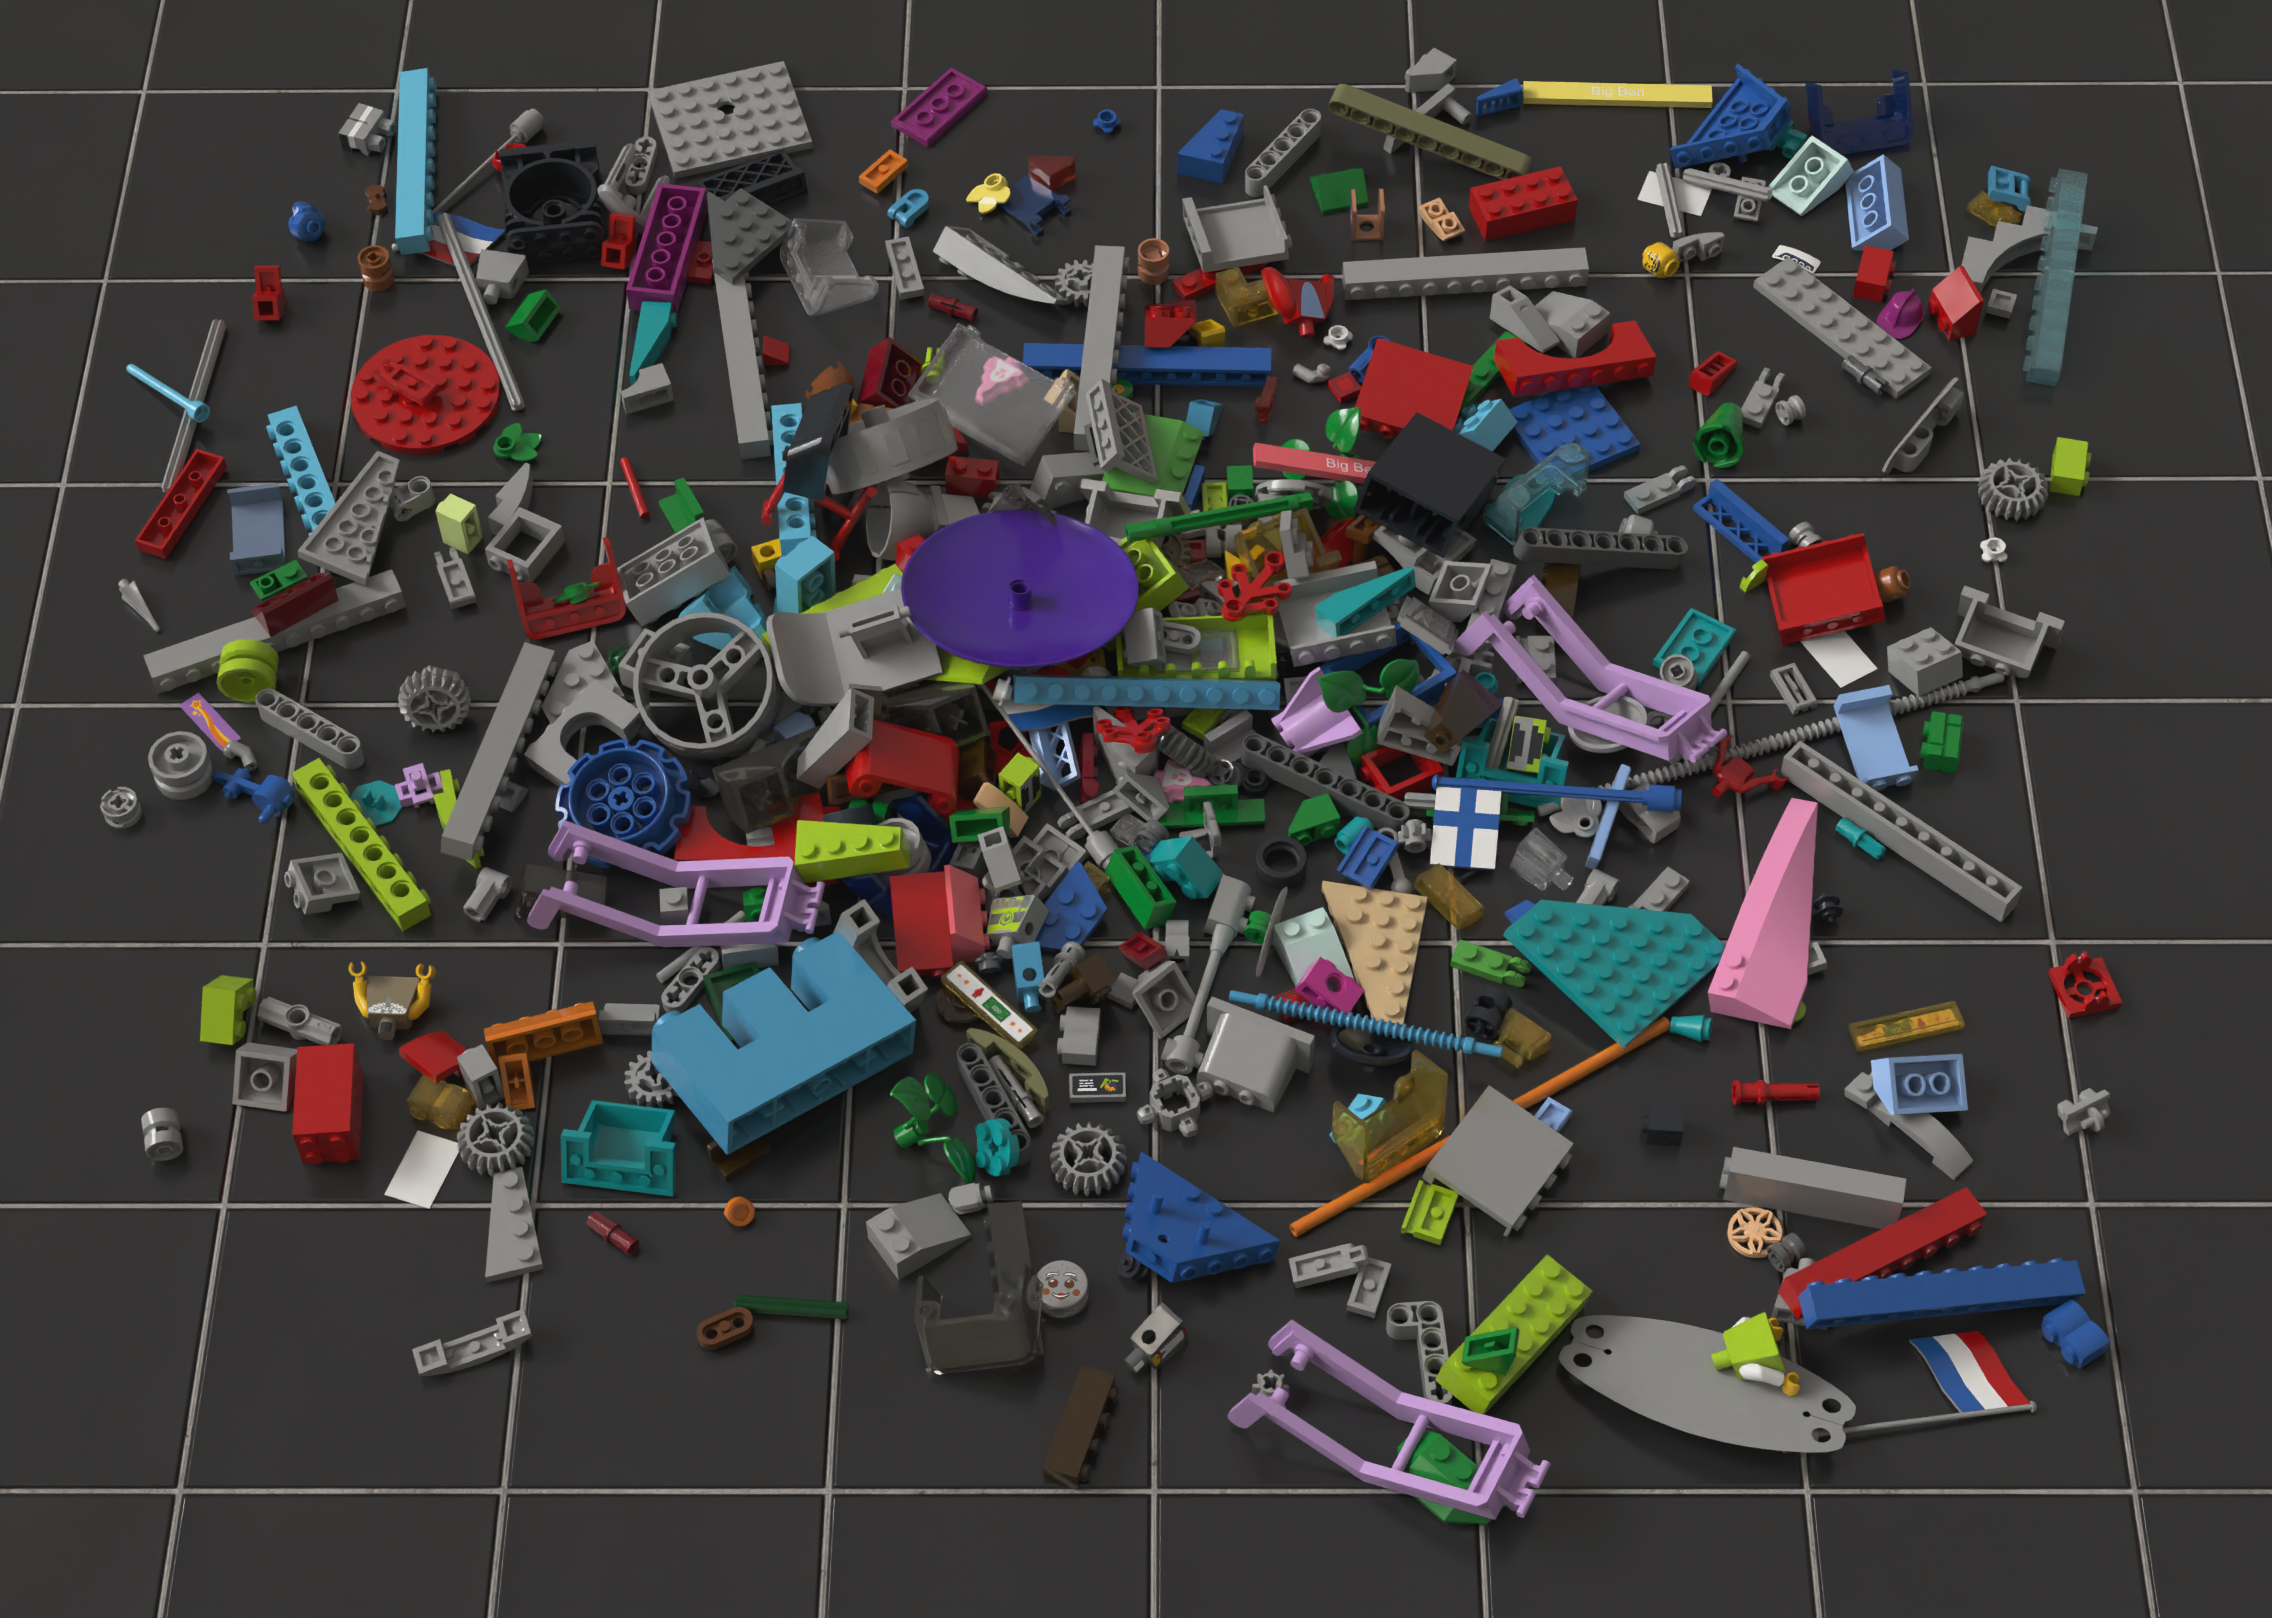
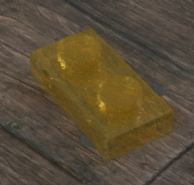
[1967,191,2022,227]

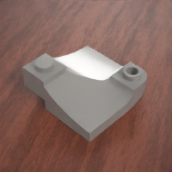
[1372,526,1477,595]

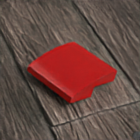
[399,1031,467,1084]

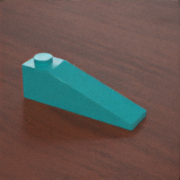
[629,301,677,386]
[1315,566,1416,638]

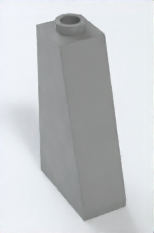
[797,688,874,789]

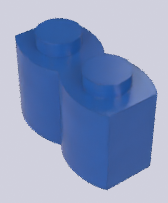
[2041,1299,2110,1369]

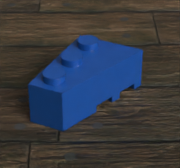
[1177,109,1244,184]

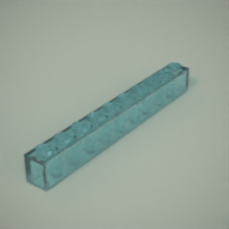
[2023,168,2088,386]

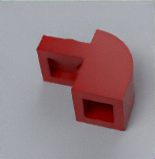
[601,213,637,270]
[252,265,285,321]

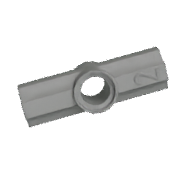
[257,997,342,1045]

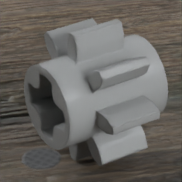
[1398,819,1432,853]
[1252,1370,1289,1397]

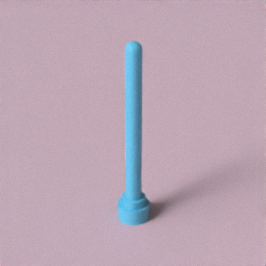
[127,364,210,423]

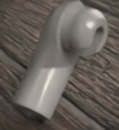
[1292,364,1331,383]

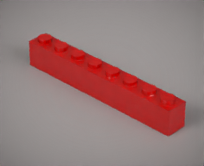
[1778,1187,1987,1319]

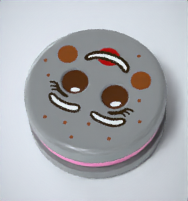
[1035,1260,1089,1318]

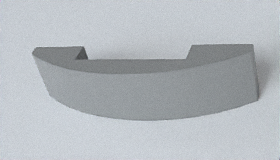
[1868,1098,1973,1180]
[412,1309,532,1376]

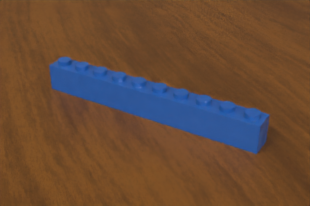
[1023,343,1271,387]
[1798,1258,2086,1329]

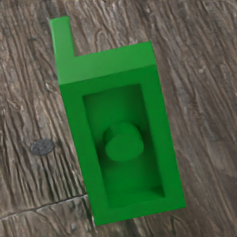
[659,477,705,533]

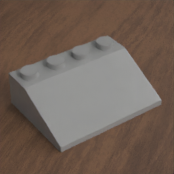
[617,518,730,627]

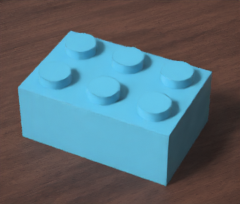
[775,535,836,614]

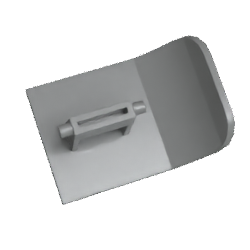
[766,588,943,706]

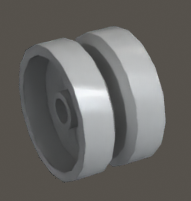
[148,731,214,800]
[874,818,932,887]

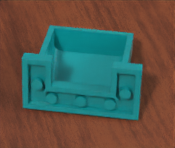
[1456,717,1569,813]
[561,1100,676,1197]

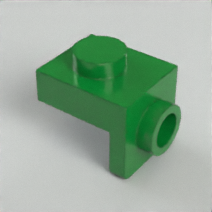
[743,887,767,922]

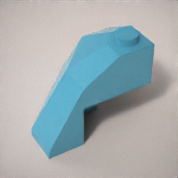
[678,566,767,650]

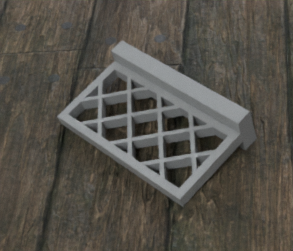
[1085,379,1158,484]

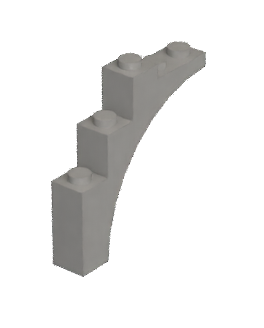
[1961,205,2098,295]

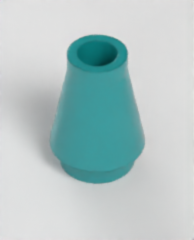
[1670,1015,1712,1042]

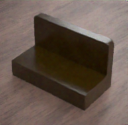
[707,1136,772,1182]

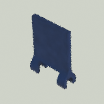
[997,175,1072,235]

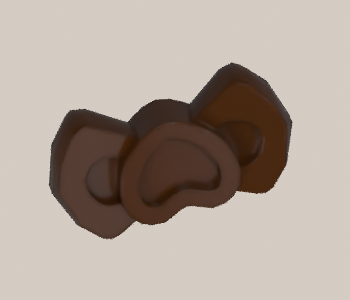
[365,185,388,215]

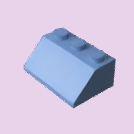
[1871,1054,1968,1115]

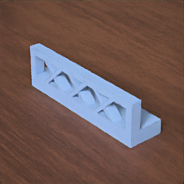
[1029,722,1081,791]

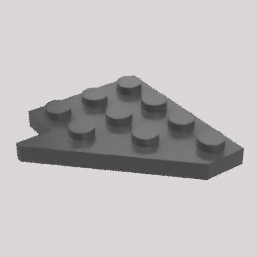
[707,188,796,284]

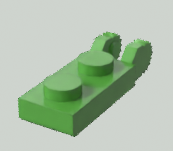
[1450,939,1532,987]

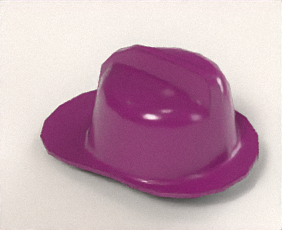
[1876,289,1926,339]

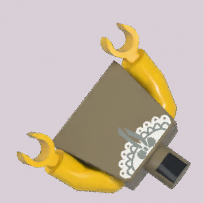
[349,961,436,1040]

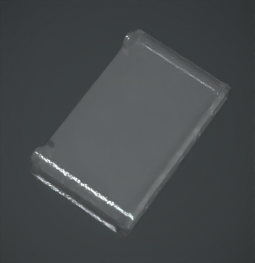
[908,323,1076,466]

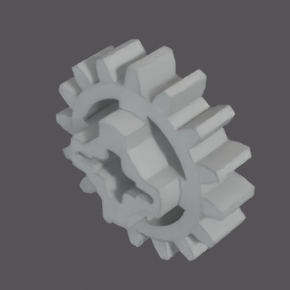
[1055,260,1093,307]
[624,1051,679,1108]

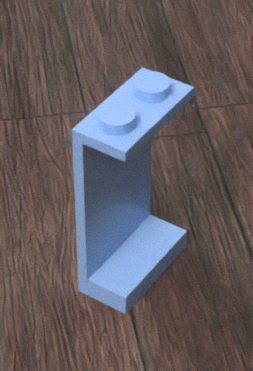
[1834,685,1918,791]

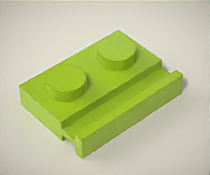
[1401,1180,1459,1245]

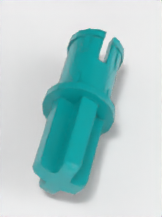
[1835,817,1886,859]

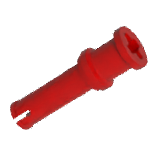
[1732,1080,1820,1105]

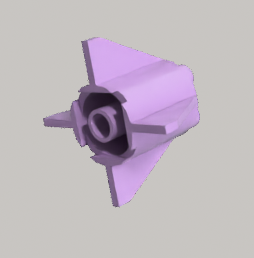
[1271,667,1363,758]

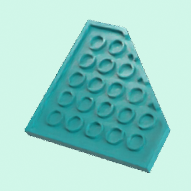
[1503,900,1726,1049]

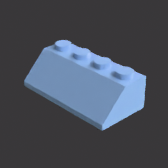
[1845,154,1909,251]

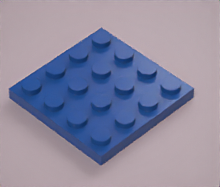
[1509,385,1640,486]

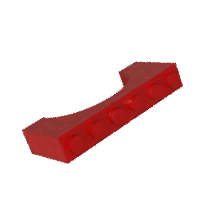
[1494,320,1657,397]
[674,806,841,862]

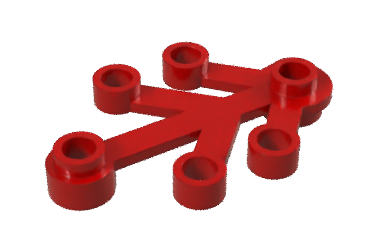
[1218,551,1292,622]
[1096,706,1171,754]

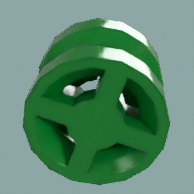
[1244,911,1272,944]

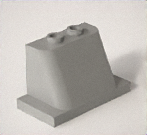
[1080,479,1191,548]
[1954,586,2065,678]
[1197,997,1315,1113]

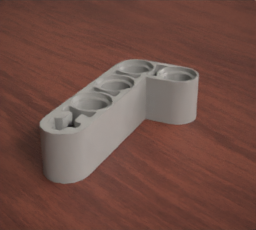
[1386,1301,1453,1405]

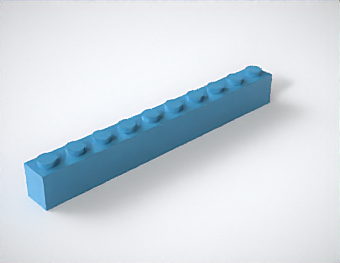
[1012,674,1280,710]

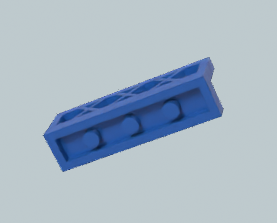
[1693,479,1790,563]

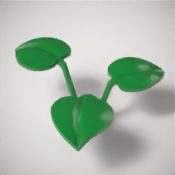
[1281,407,1362,521]
[1318,659,1419,769]
[890,1073,976,1184]

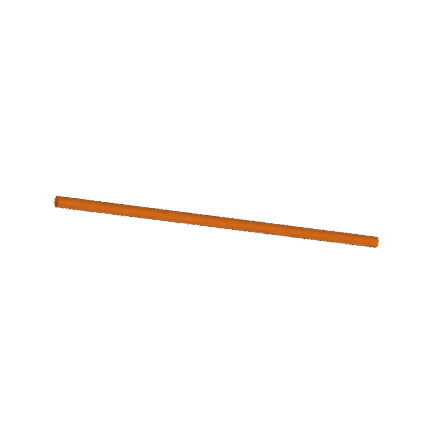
[1289,1017,1670,1237]

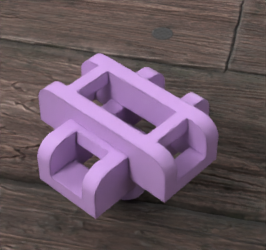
[395,763,444,809]

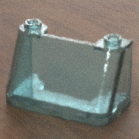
[1483,442,1590,546]

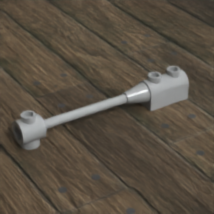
[1161,875,1255,1074]

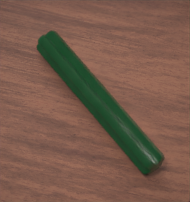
[734,1294,849,1319]

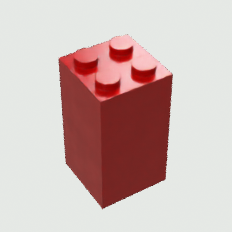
[292,1043,364,1165]

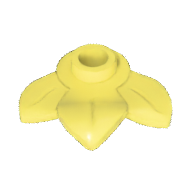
[966,173,1011,214]

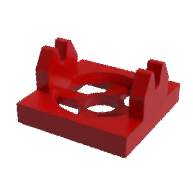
[2048,951,2122,1019]

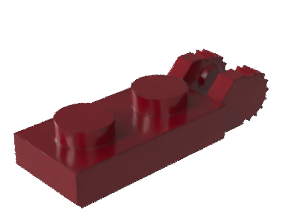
[1078,733,1099,805]

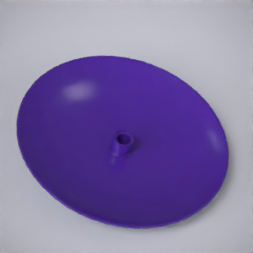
[901,510,1139,668]

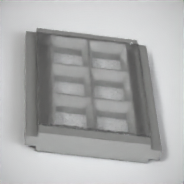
[1397,596,1459,655]

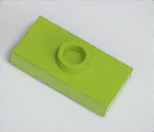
[1202,482,1229,527]
[1182,708,1228,740]

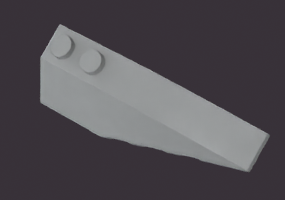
[933,226,1068,305]

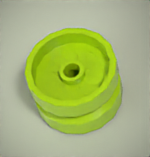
[217,639,279,703]

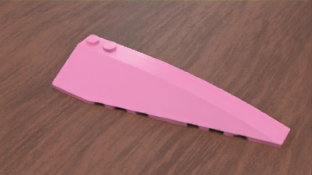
[1708,798,1818,1029]

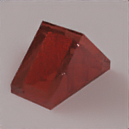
[1028,155,1076,192]

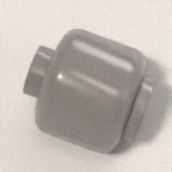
[1619,514,1658,535]

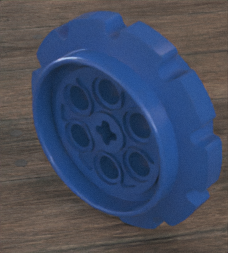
[556,739,693,869]

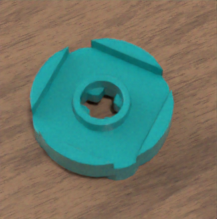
[975,1118,1019,1176]

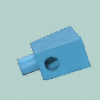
[1012,942,1046,1013]

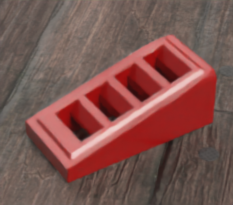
[1688,351,1738,396]

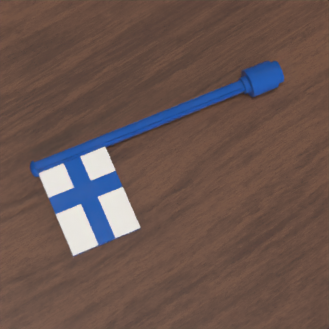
[1430,774,1682,871]

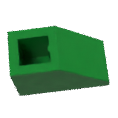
[250,560,308,602]
[1288,793,1340,846]

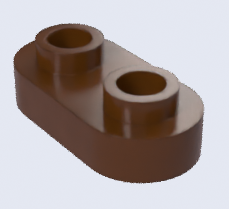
[696,1307,754,1350]

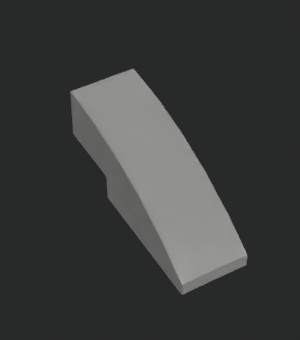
[488,463,533,535]

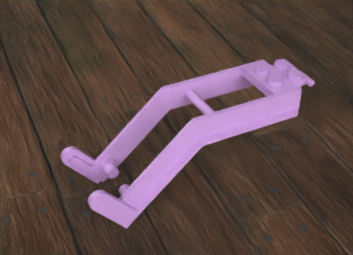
[1456,575,1727,763]
[527,820,825,947]
[1228,1320,1551,1520]

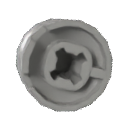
[100,787,142,828]

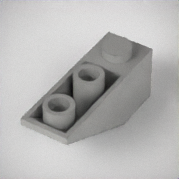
[1490,286,1560,353]

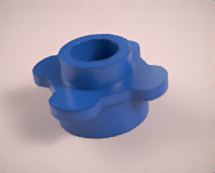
[1093,110,1121,133]

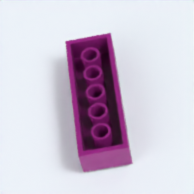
[626,183,708,313]

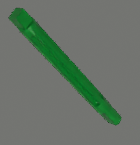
[1124,492,1313,543]

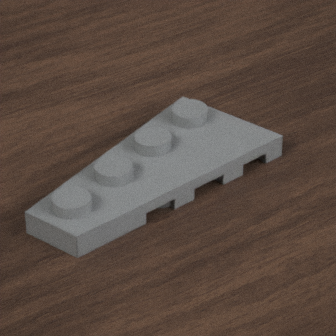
[485,1167,544,1283]

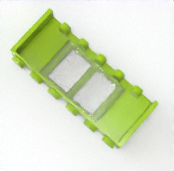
[1116,613,1277,680]

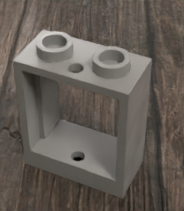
[485,507,565,582]

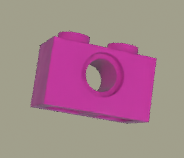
[1294,957,1364,1015]

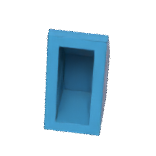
[1186,399,1224,440]

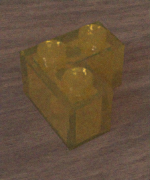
[1216,267,1279,327]

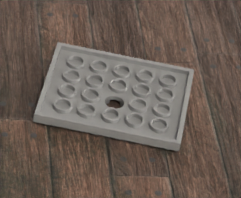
[648,61,813,179]

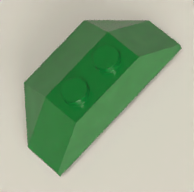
[1397,1429,1505,1526]

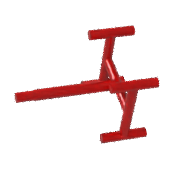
[761,472,877,561]

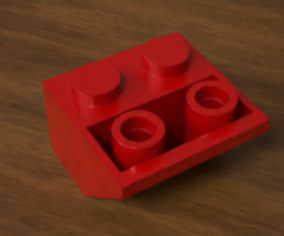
[1145,306,1195,347]

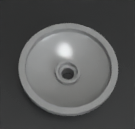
[1568,696,1648,753]

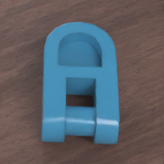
[887,189,929,228]

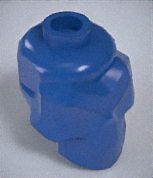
[288,201,325,242]

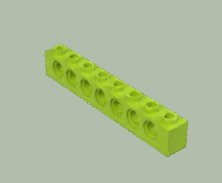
[291,758,431,931]

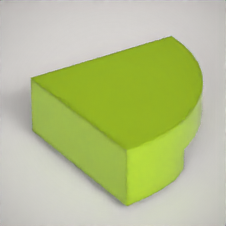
[1740,560,1768,593]

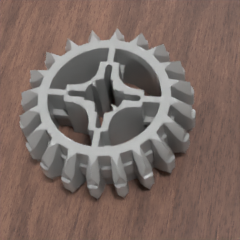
[1978,458,2048,522]
[398,667,471,734]
[457,1103,534,1177]
[1050,1121,1127,1196]

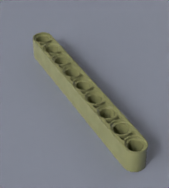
[1328,84,1533,180]

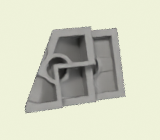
[1013,823,1089,901]

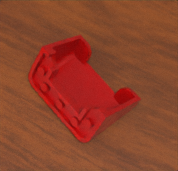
[844,719,960,818]

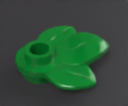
[493,423,542,462]
[552,582,601,604]

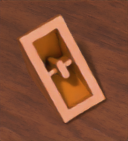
[498,1052,535,1111]

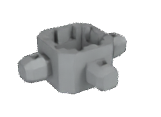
[1137,1068,1213,1138]

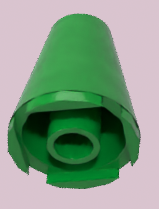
[1693,403,1744,468]

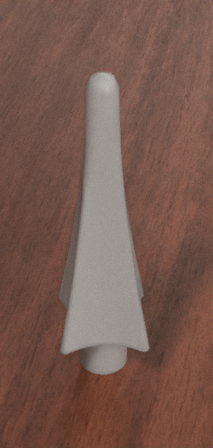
[118,579,160,632]

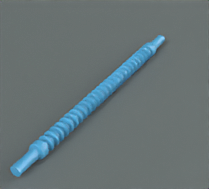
[1229,990,1503,1058]

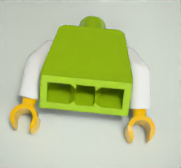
[1711,1312,1800,1396]

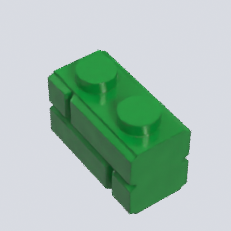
[1920,711,1964,773]

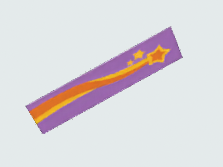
[179,693,241,751]

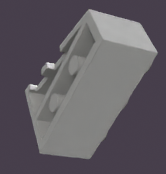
[1029,452,1105,509]
[1377,685,1462,766]

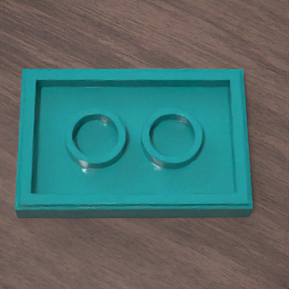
[1653,608,1737,688]

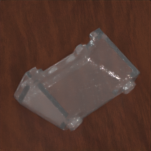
[780,218,879,316]

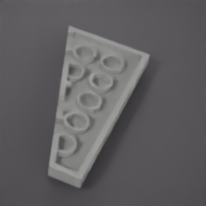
[298,451,400,586]

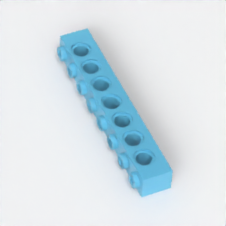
[771,403,817,556]
[266,406,335,574]

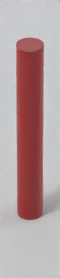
[620,457,650,519]

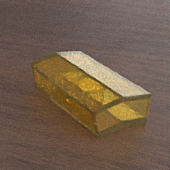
[1414,863,1484,930]

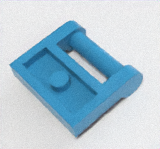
[1988,166,2031,211]

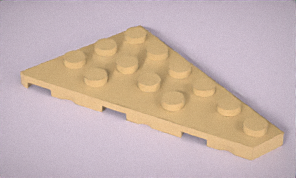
[1321,881,1428,1026]

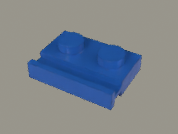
[1337,825,1399,891]

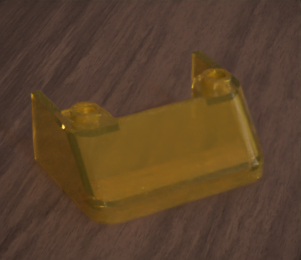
[1332,1050,1448,1183]

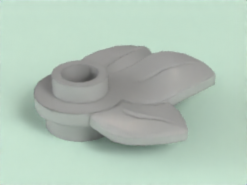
[1549,797,1602,838]

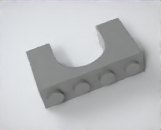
[524,679,646,787]
[833,899,928,1013]

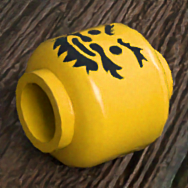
[1643,242,1679,278]

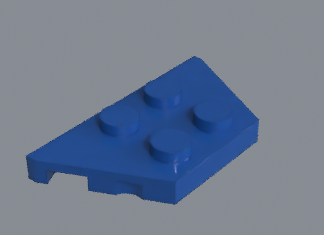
[1034,861,1108,953]

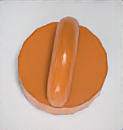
[724,1196,755,1227]

